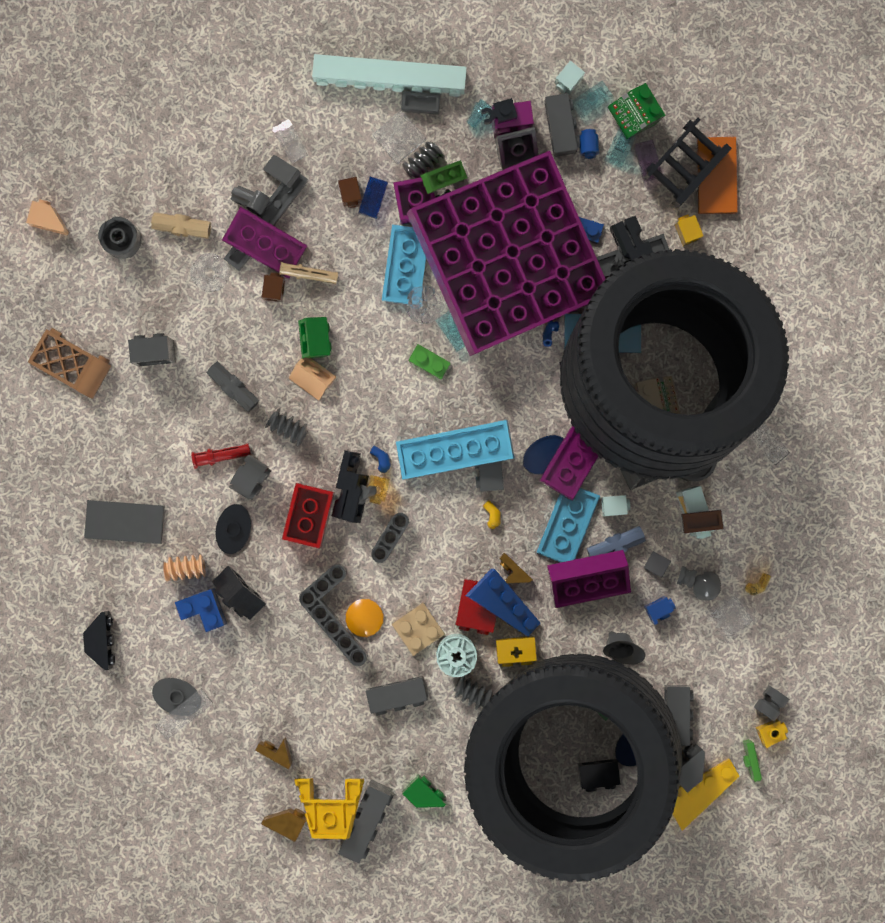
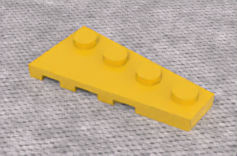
[673,758,739,831]

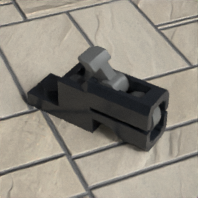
[609,216,653,268]
[331,450,377,523]

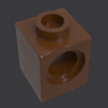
[338,177,362,208]
[261,273,286,302]

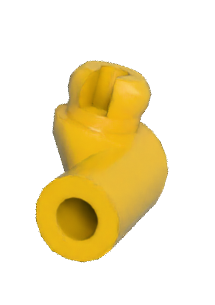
[482,500,501,529]

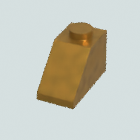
[261,808,306,842]

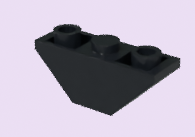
[83,611,115,670]

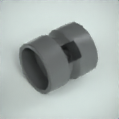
[754,685,790,722]

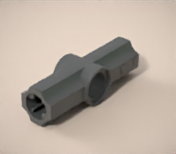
[206,361,259,413]

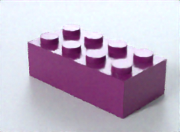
[547,550,631,608]

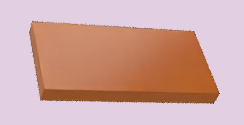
[697,137,737,214]

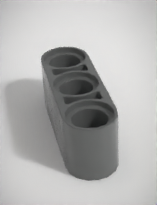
[371,513,409,563]

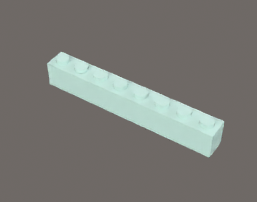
[312,54,466,97]

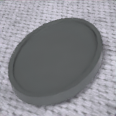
[152,678,201,716]

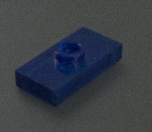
[358,176,388,219]

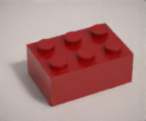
[282,483,335,549]

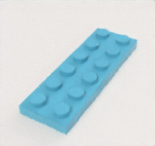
[396,420,515,480]

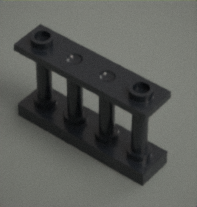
[643,117,732,208]

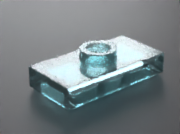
[573,81,613,119]
[435,311,465,352]

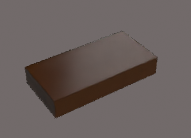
[681,510,724,533]

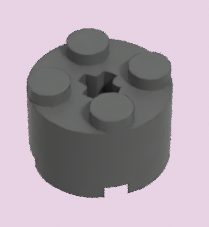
[98,217,141,259]
[229,455,272,500]

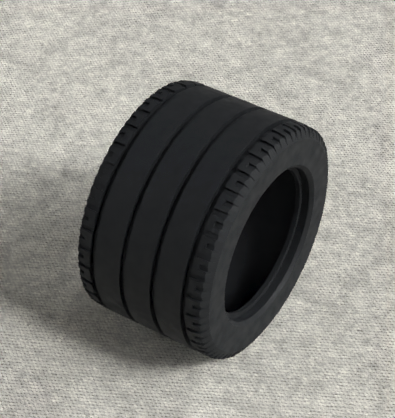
[560,249,789,480]
[464,653,682,882]

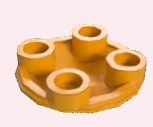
[345,599,383,637]

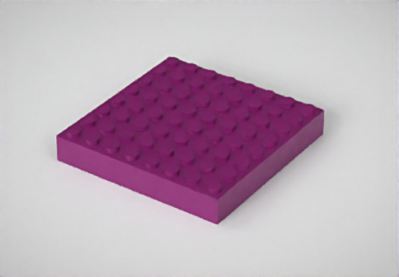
[407,151,606,356]

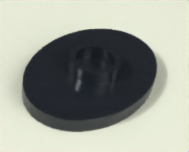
[215,504,251,554]

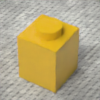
[674,214,704,246]

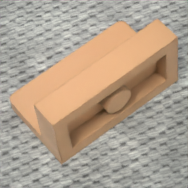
[289,358,336,400]

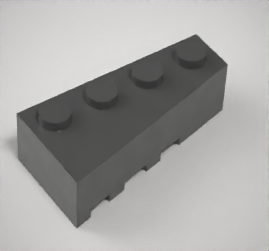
[338,779,393,864]

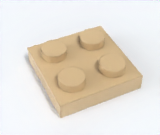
[392,602,445,656]

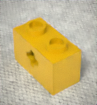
[496,636,537,667]

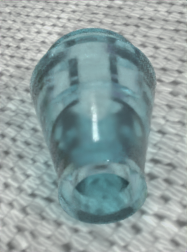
[466,99,492,129]

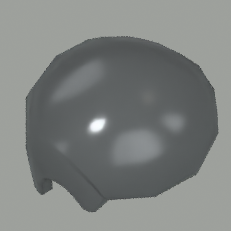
[693,571,721,601]

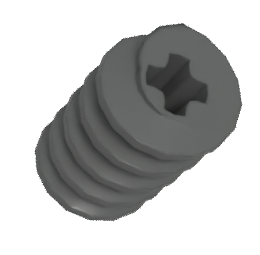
[402,142,445,179]
[265,408,308,447]
[454,675,496,710]

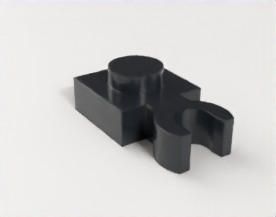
[481,98,517,125]

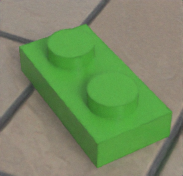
[408,344,451,380]

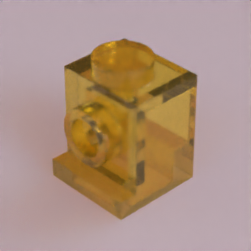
[368,475,390,505]

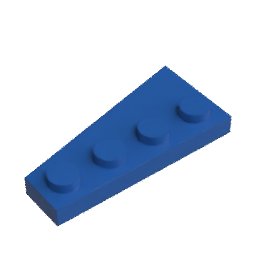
[465,568,541,637]

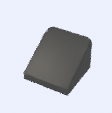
[644,551,671,578]

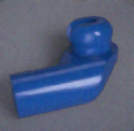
[542,320,559,347]
[370,445,391,473]

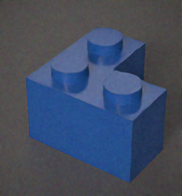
[175,588,227,632]

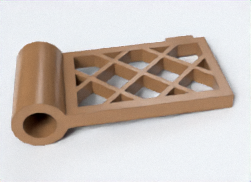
[28,328,111,399]

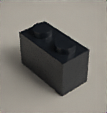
[578,759,621,792]

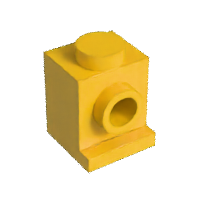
[755,719,788,748]

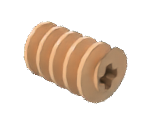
[163,554,206,582]

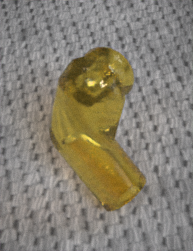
[745,573,772,596]

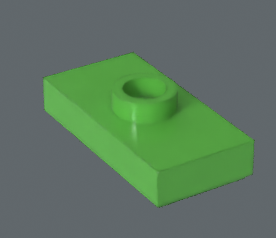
[743,739,762,782]

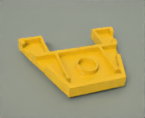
[294,778,364,839]

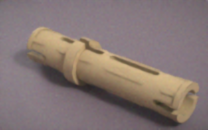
[279,262,338,284]

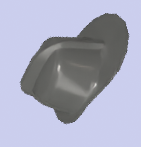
[603,631,646,665]

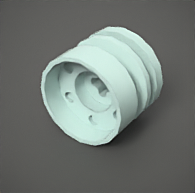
[436,634,477,677]

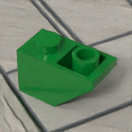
[402,774,446,808]

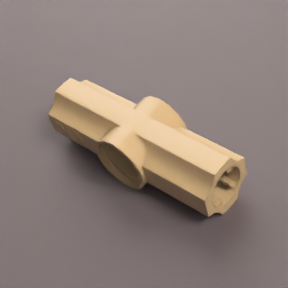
[151,212,211,239]

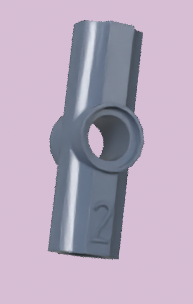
[586,526,646,557]

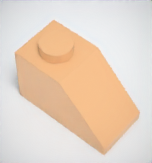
[26,199,69,236]

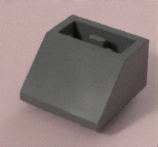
[680,744,705,793]

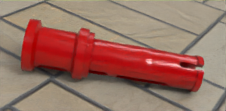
[191,443,251,469]

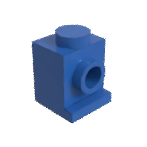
[644,596,676,625]

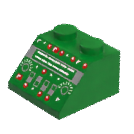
[608,83,666,139]

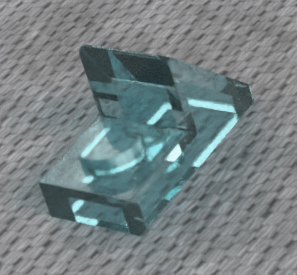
[604,127,636,168]

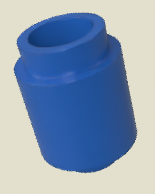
[579,129,600,159]

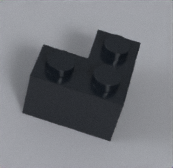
[212,566,266,620]

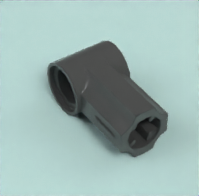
[231,186,270,216]

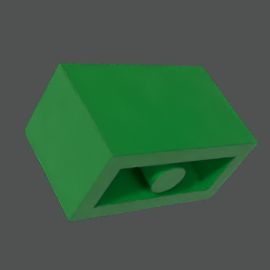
[298,317,332,359]

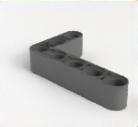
[299,564,368,666]

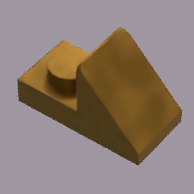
[499,553,533,583]
[255,737,292,769]

